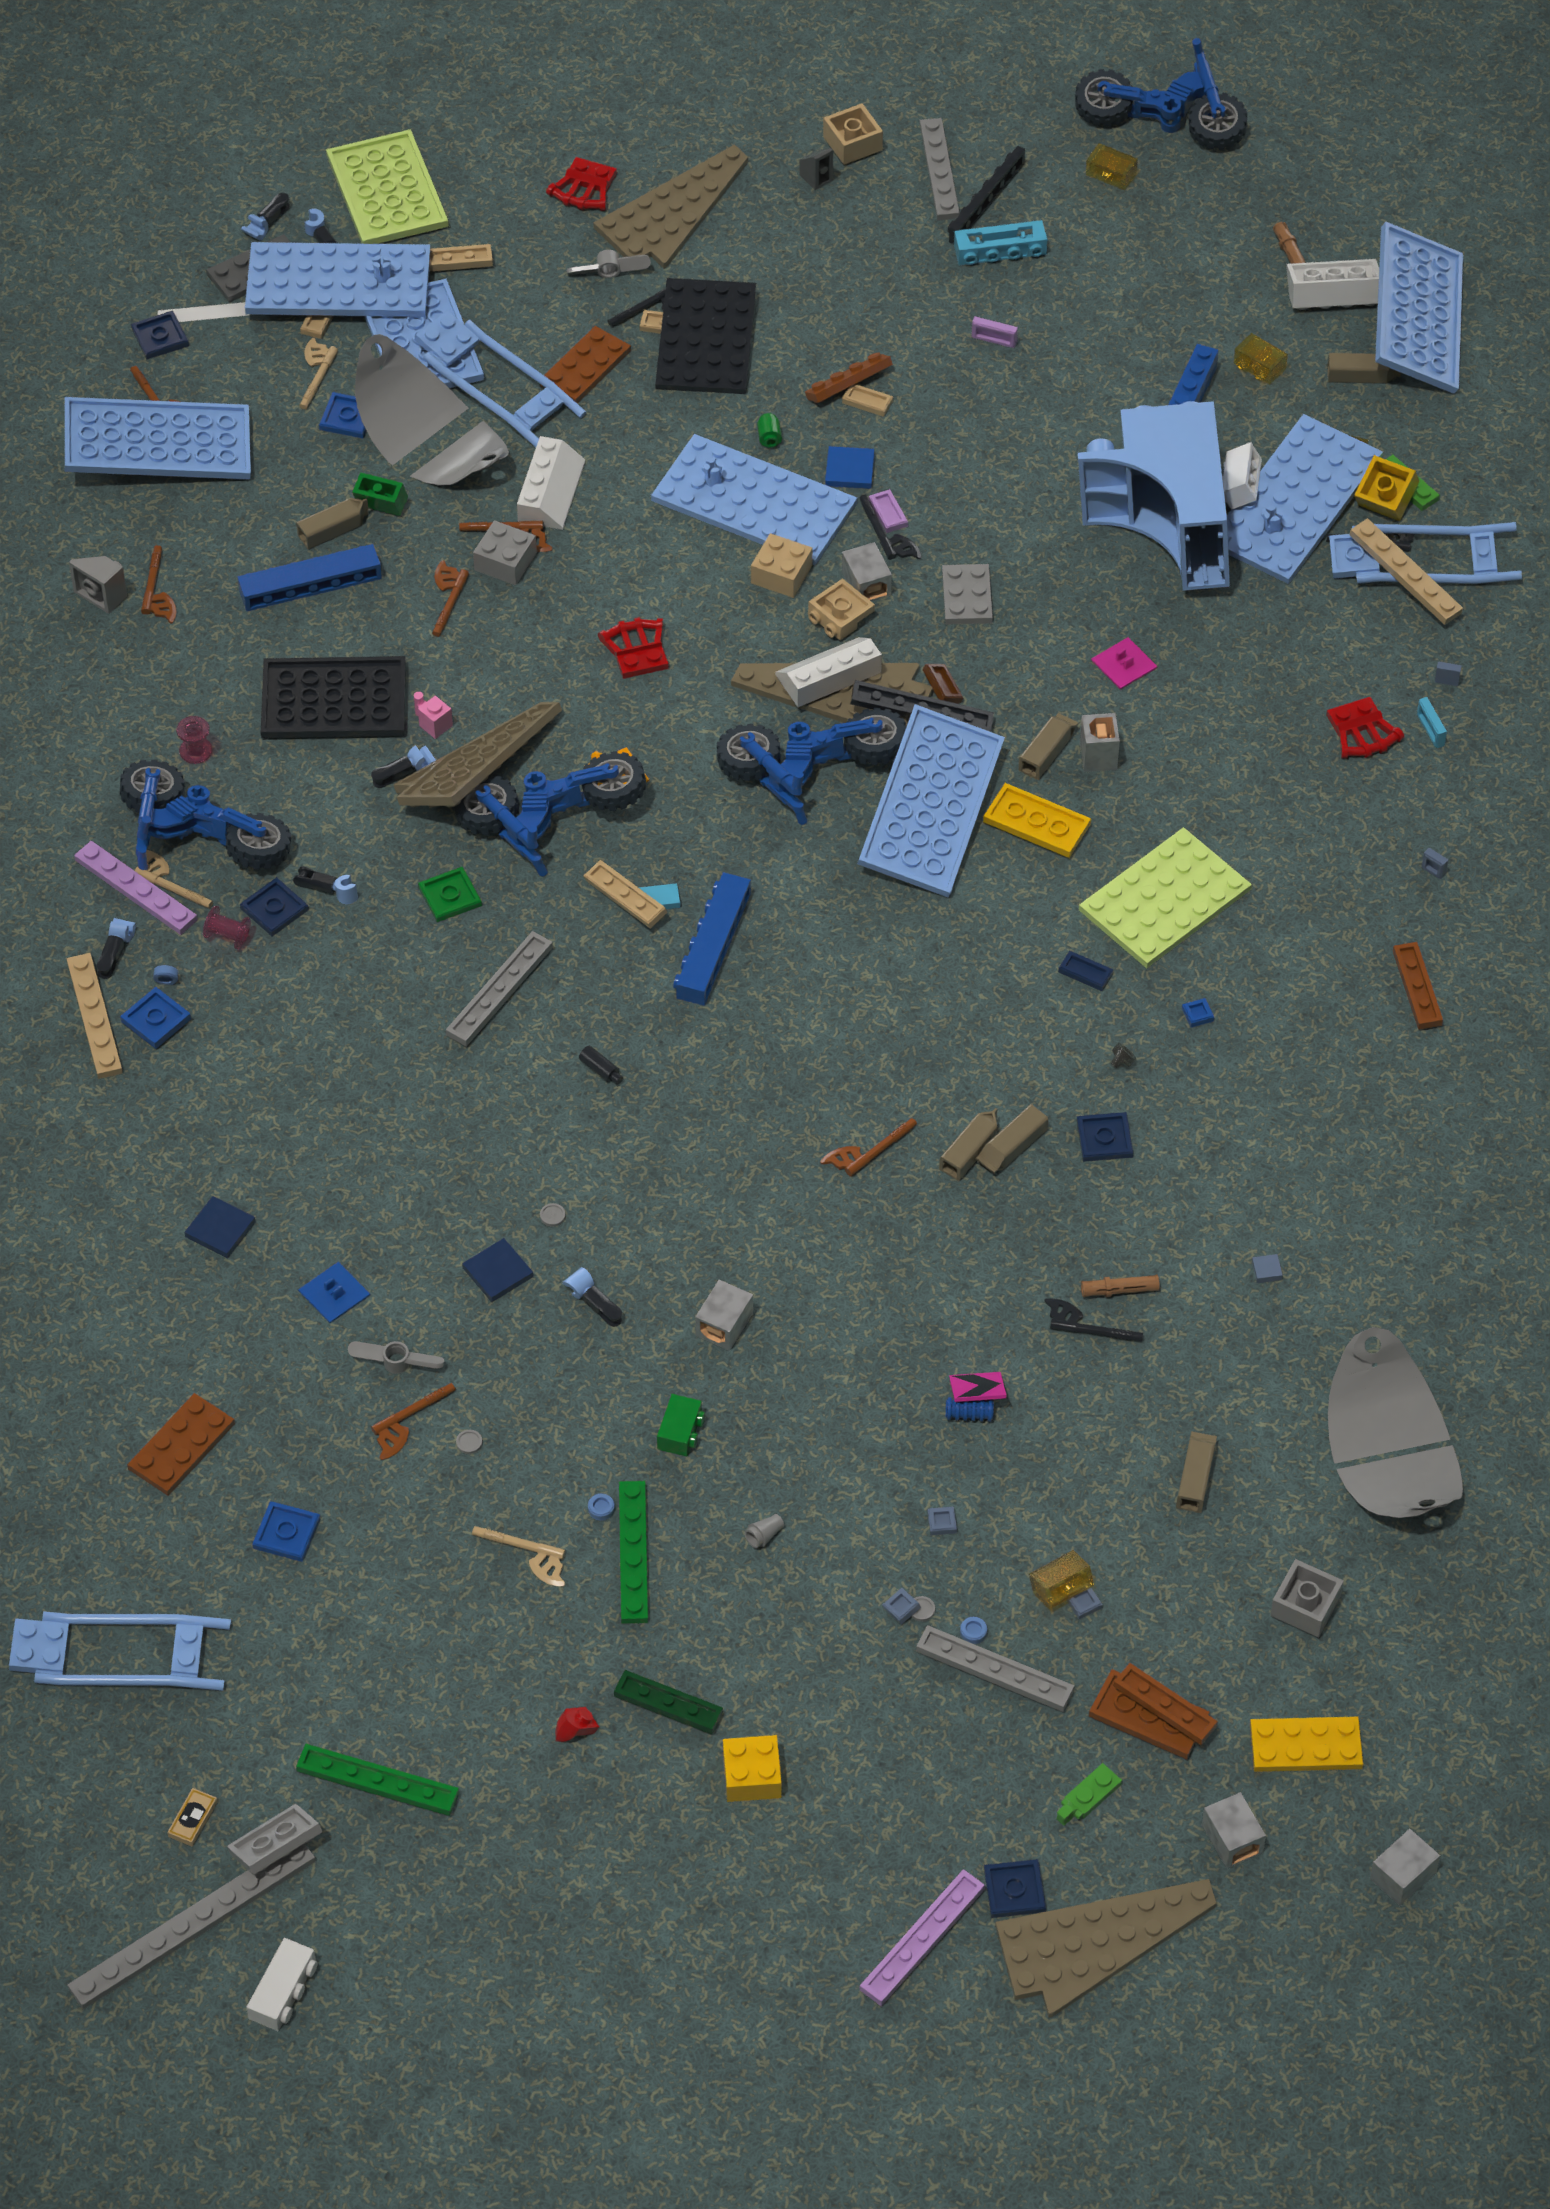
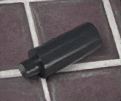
[579,1045,623,1085]

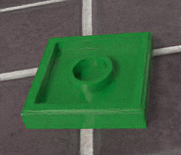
[418,866,482,922]

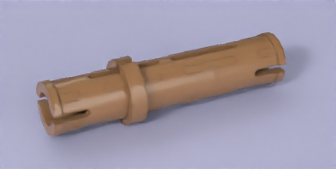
[1273,222,1306,264]
[1081,1274,1159,1297]

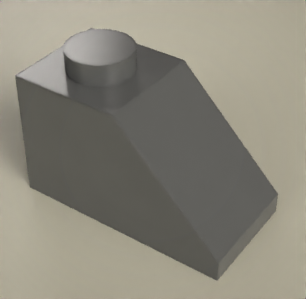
[799,147,833,190]

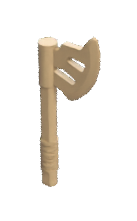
[299,338,338,410]
[135,850,213,909]
[472,1526,565,1587]

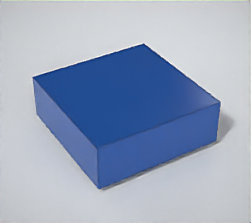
[1182,998,1214,1028]

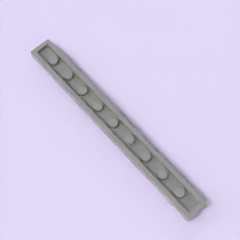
[67,1844,316,2009]

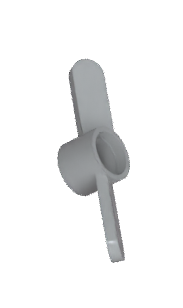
[566,250,651,278]
[348,1341,444,1374]

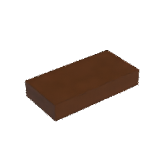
[922,664,963,704]

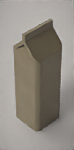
[1327,353,1401,383]
[296,498,369,550]
[1019,713,1079,780]
[976,1104,1049,1174]
[939,1108,997,1181]
[1176,1431,1217,1513]

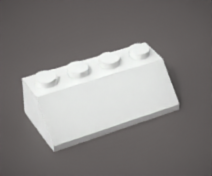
[1287,259,1379,310]
[517,436,585,530]
[775,637,882,707]

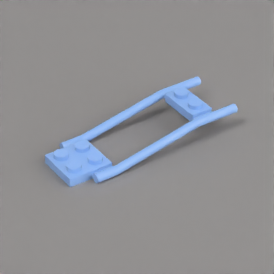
[414,310,586,447]
[1329,522,1522,584]
[9,1611,231,1691]

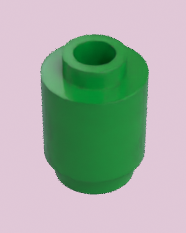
[757,413,782,448]

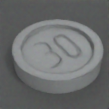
[540,1203,565,1227]
[456,1430,482,1454]
[911,1596,935,1622]

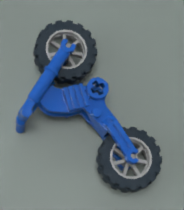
[1075,38,1247,150]
[717,708,907,825]
[454,751,646,876]
[119,759,291,870]

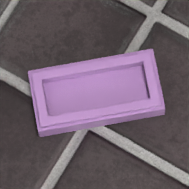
[972,317,1018,348]
[869,490,908,533]

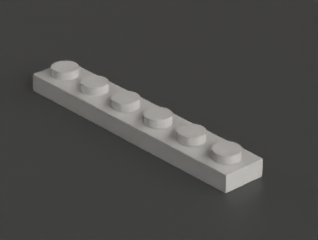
[920,118,959,220]
[446,931,553,1046]
[916,1625,1074,1712]

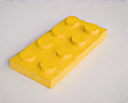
[983,783,1091,858]
[1250,1717,1363,1772]

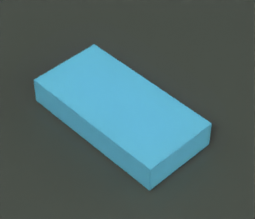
[1417,697,1447,748]
[640,883,680,909]

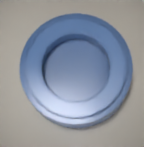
[153,965,178,985]
[588,1494,614,1521]
[960,1617,987,1644]

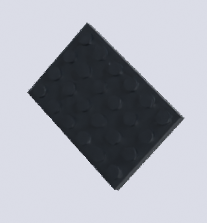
[655,278,756,394]
[260,656,406,738]

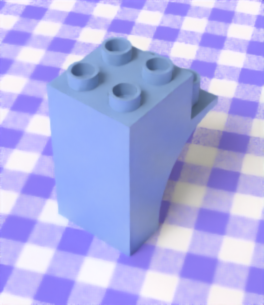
[1078,401,1230,591]

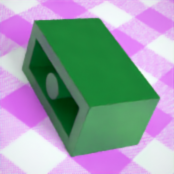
[352,472,408,516]
[657,1394,705,1457]

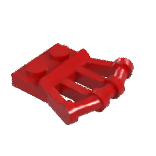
[546,157,617,211]
[598,617,669,679]
[1326,697,1405,758]

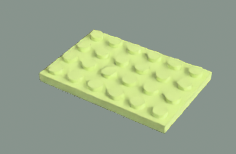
[326,129,449,244]
[1079,827,1252,968]

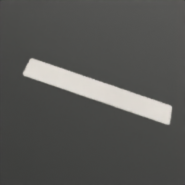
[158,302,250,322]

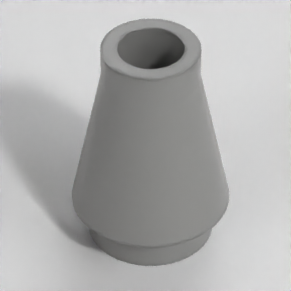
[744,1514,784,1548]

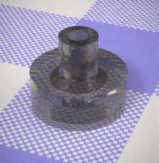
[1110,1042,1137,1069]

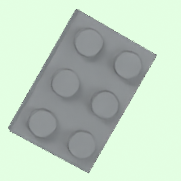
[942,564,992,624]
[227,1804,322,1875]

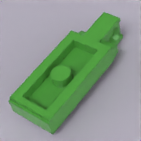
[1056,1763,1122,1826]

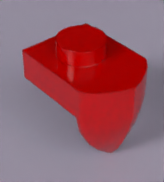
[555,1707,599,1742]

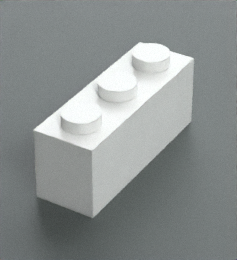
[1222,442,1262,510]
[246,1938,318,2031]

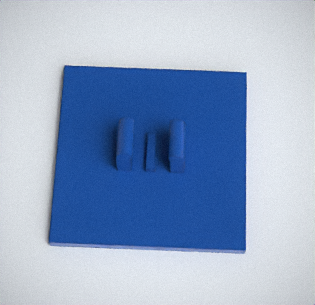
[298,1262,370,1323]

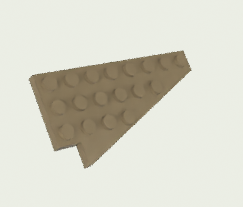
[593,144,748,269]
[731,663,933,732]
[393,702,562,807]
[995,1879,1216,2018]

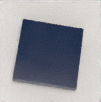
[131,310,189,360]
[240,877,309,937]
[1076,1112,1133,1162]
[184,1196,256,1258]
[462,1238,534,1302]
[983,1859,1046,1918]

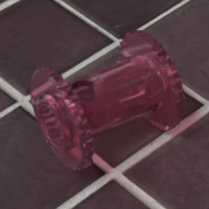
[176,716,213,764]
[203,906,251,950]

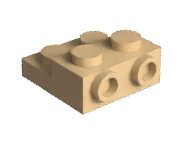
[808,579,875,640]

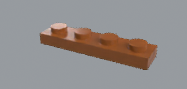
[804,353,893,403]
[1393,942,1443,1030]
[1114,1663,1218,1745]

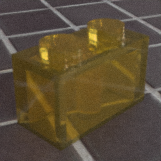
[1085,143,1138,190]
[1234,333,1288,385]
[1029,1550,1094,1609]

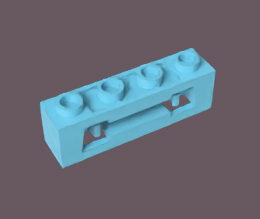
[954,220,1047,265]

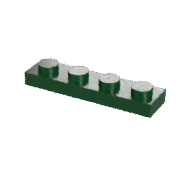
[614,1670,723,1734]

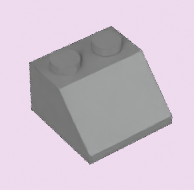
[69,556,127,614]

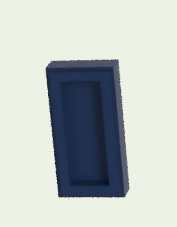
[1058,951,1114,991]

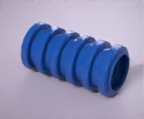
[946,1397,994,1422]

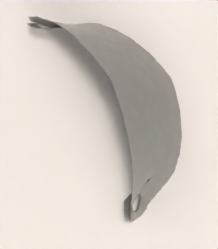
[355,334,509,485]
[1328,1327,1463,1518]

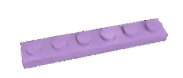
[74,841,198,935]
[860,1869,985,2006]

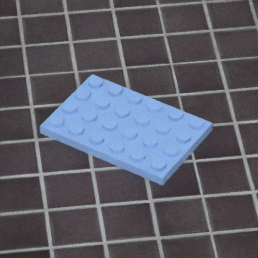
[365,279,484,388]

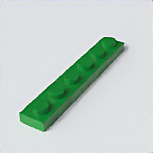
[619,1481,648,1624]
[296,1744,459,1816]

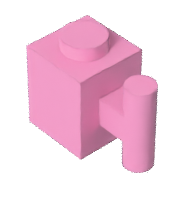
[414,692,453,739]

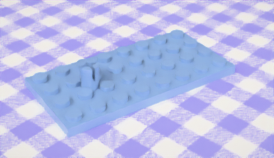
[1375,222,1463,394]
[245,242,431,317]
[64,397,251,479]
[1227,414,1383,584]
[651,434,857,565]
[857,704,1005,897]

